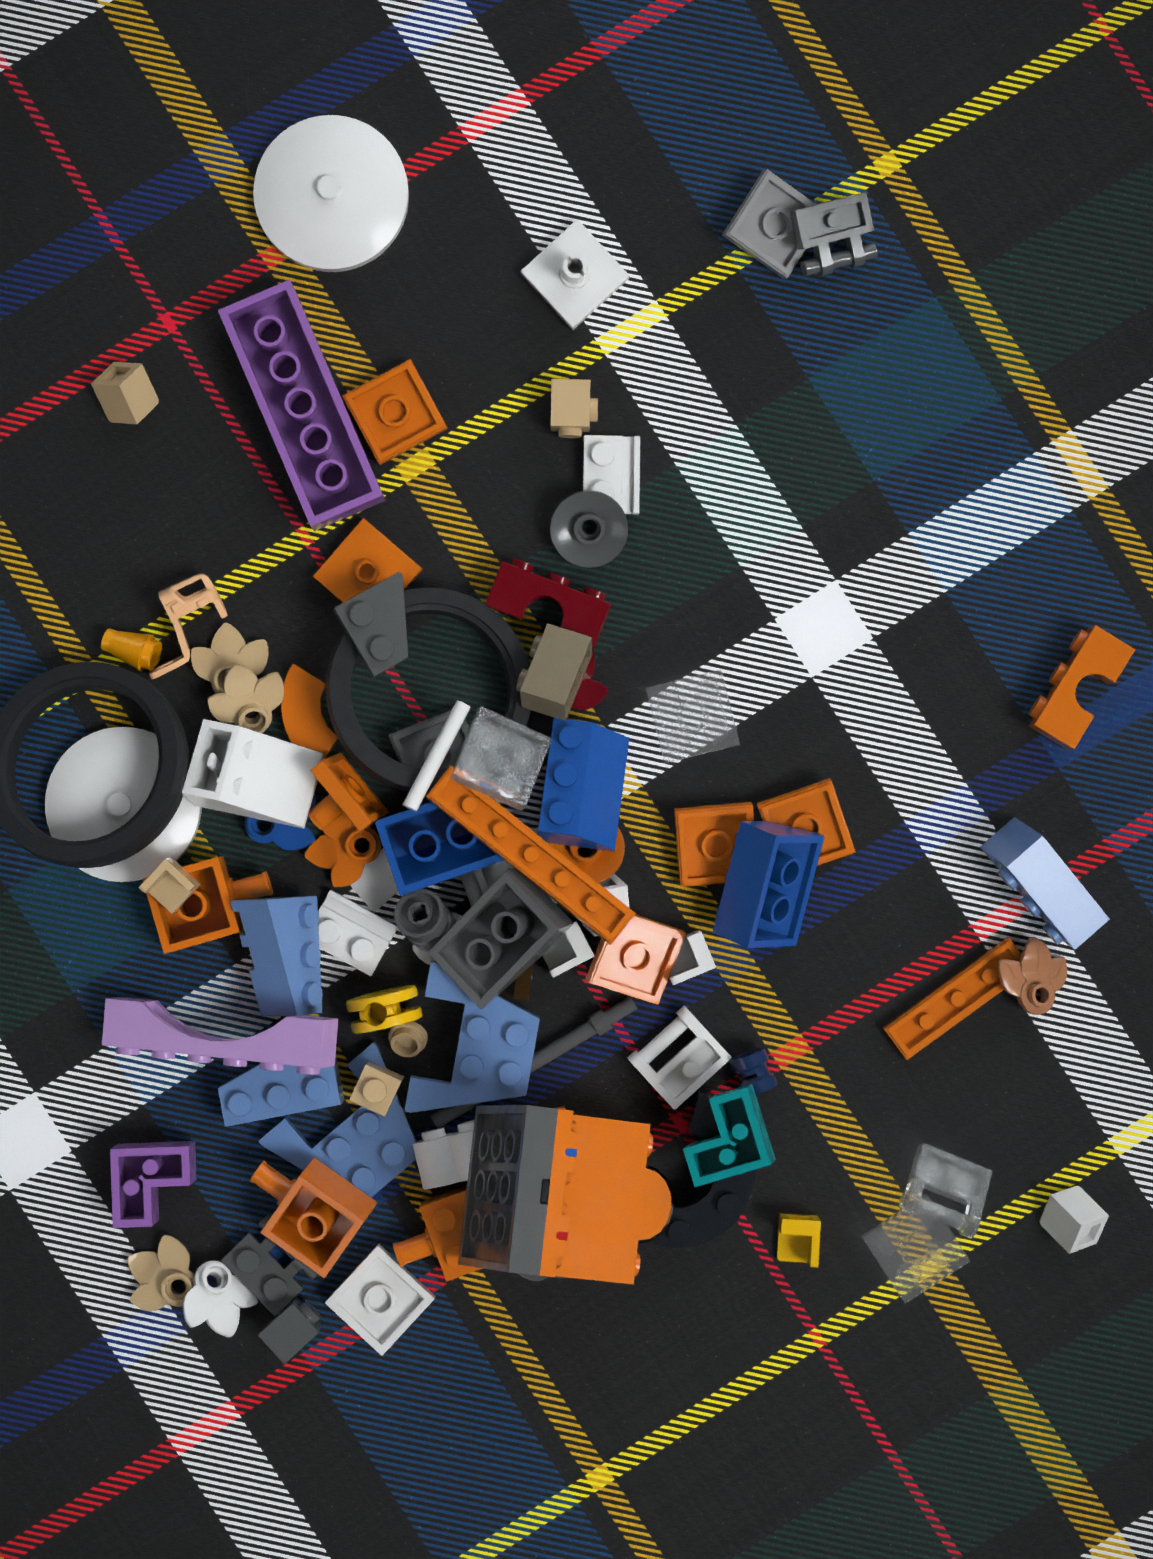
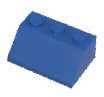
[538,718,629,852]
[375,783,504,896]
[713,821,825,948]

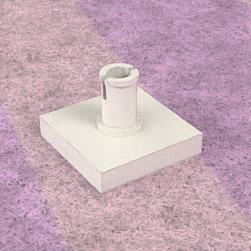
[521,219,630,330]

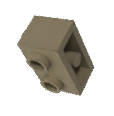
[516,623,592,721]

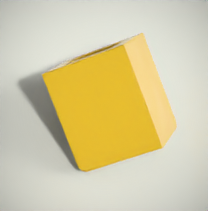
[777,1213,821,1268]

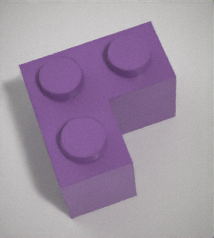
[110,1141,197,1228]

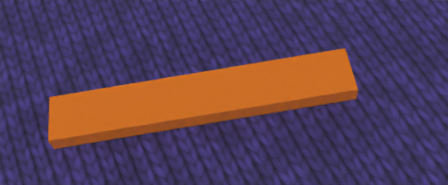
[426,766,636,945]

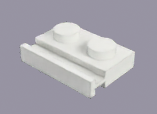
[583,435,640,515]
[318,889,398,976]

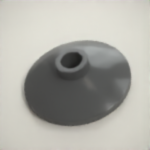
[550,490,628,568]

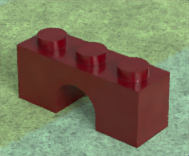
[485,558,611,650]

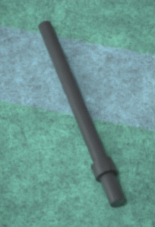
[431,996,638,1128]

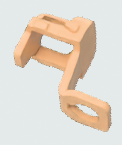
[149,573,228,680]

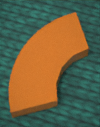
[281,664,338,759]

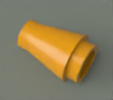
[101,628,162,672]

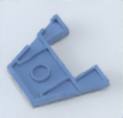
[404,961,540,1113]
[258,1041,417,1198]

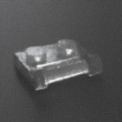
[899,1143,992,1238]

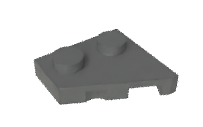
[333,571,408,678]

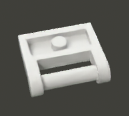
[627,1005,732,1110]

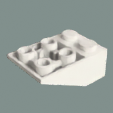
[182,719,325,829]

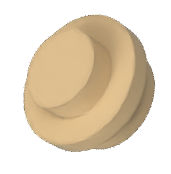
[388,1021,428,1057]

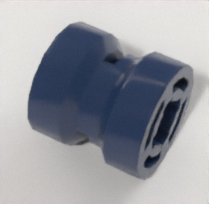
[729,1047,778,1094]

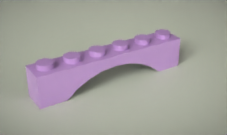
[102,997,338,1075]

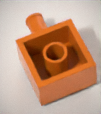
[142,856,273,954]
[249,1157,378,1278]
[393,1185,482,1282]

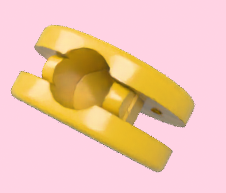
[346,985,423,1034]

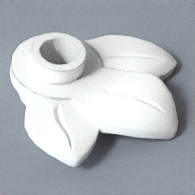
[183,1261,258,1337]

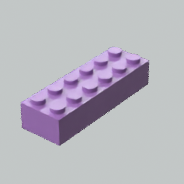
[218,280,386,531]

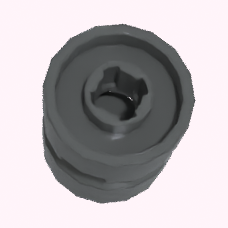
[394,889,456,952]

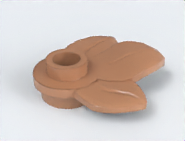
[998,937,1067,1015]

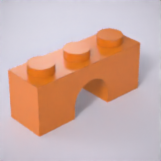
[1028,625,1136,750]

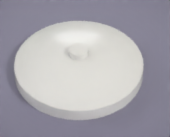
[253,115,409,272]
[45,727,202,882]

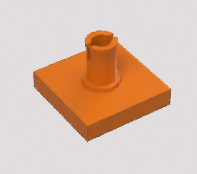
[308,752,389,832]

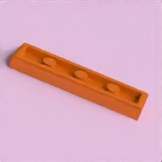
[883,937,1022,1060]

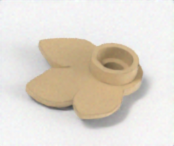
[191,622,269,694]
[207,665,284,733]
[127,1235,194,1311]

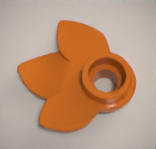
[304,813,382,887]

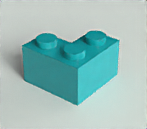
[683,1084,776,1187]

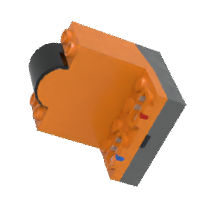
[458,1105,673,1285]

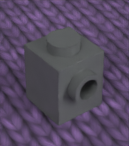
[258,1297,323,1364]

